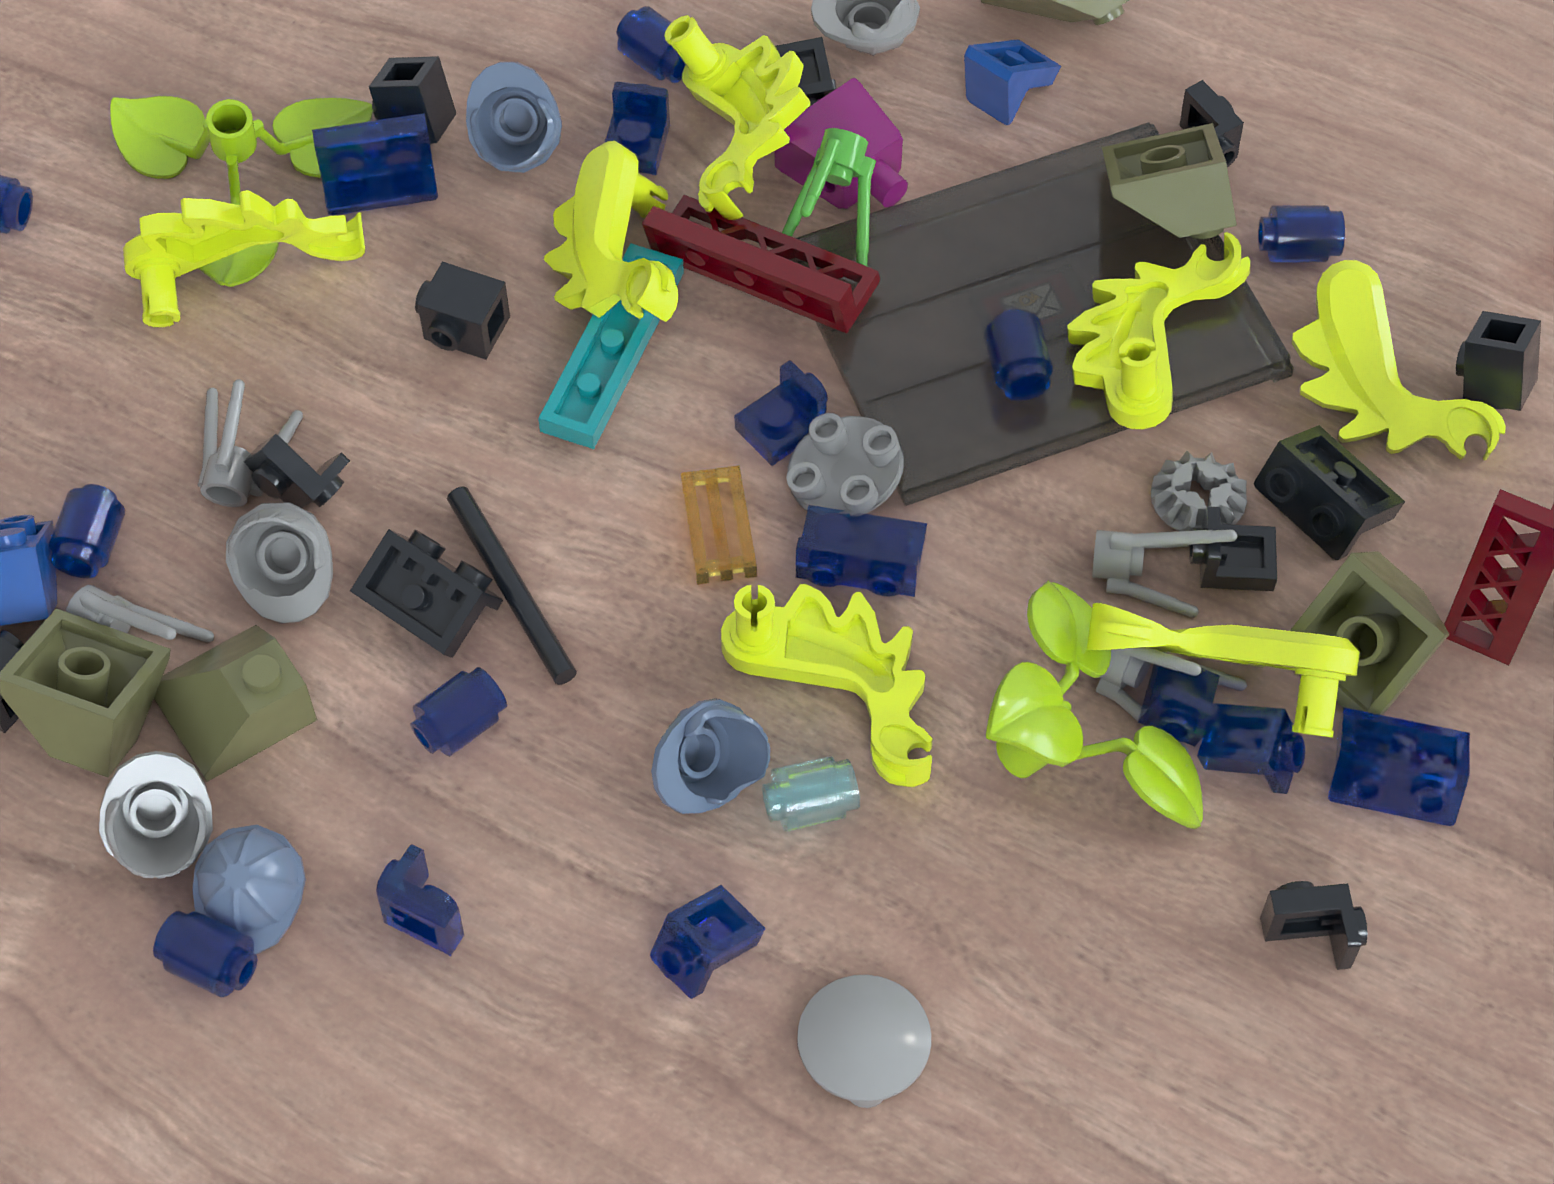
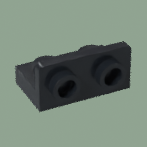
[1254,425,1405,560]
[350,529,503,658]

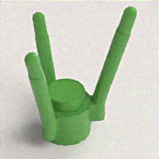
[782,128,876,266]

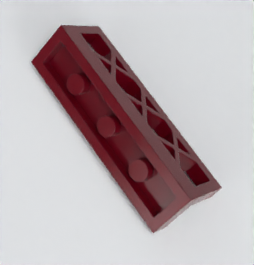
[642,195,881,334]
[1444,489,1554,666]

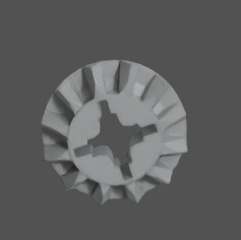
[1151,451,1247,531]

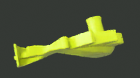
[664,15,810,220]
[543,141,678,322]
[123,190,365,327]
[1067,232,1250,429]
[1292,260,1506,460]
[721,584,933,787]
[1087,603,1360,738]

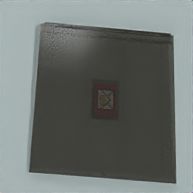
[789,122,1294,506]

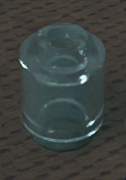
[762,756,860,832]

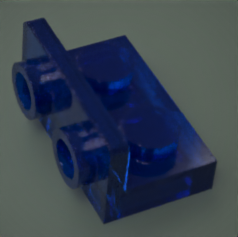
[312,113,438,216]
[796,505,927,597]
[1328,707,1470,826]

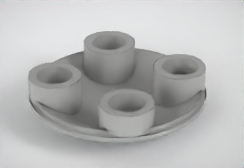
[786,413,904,520]
[797,975,931,1108]

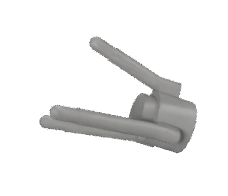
[198,379,303,507]
[1092,530,1237,618]
[66,585,214,643]
[1096,647,1247,752]

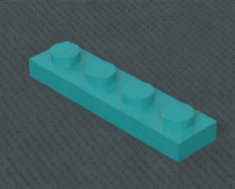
[538,243,684,449]

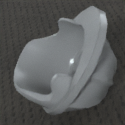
[811,0,920,56]
[226,503,333,623]
[99,751,213,879]

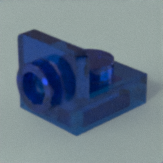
[605,82,670,175]
[734,360,828,466]
[1137,652,1220,747]
[1197,703,1305,794]
[376,844,464,956]
[650,885,765,999]

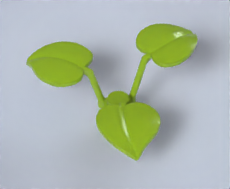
[110,96,373,287]
[986,580,1203,829]

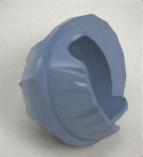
[466,62,562,173]
[651,698,771,814]
[193,825,306,956]

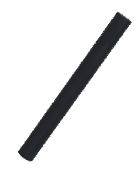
[447,486,577,685]

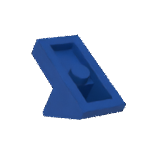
[964,39,1061,125]

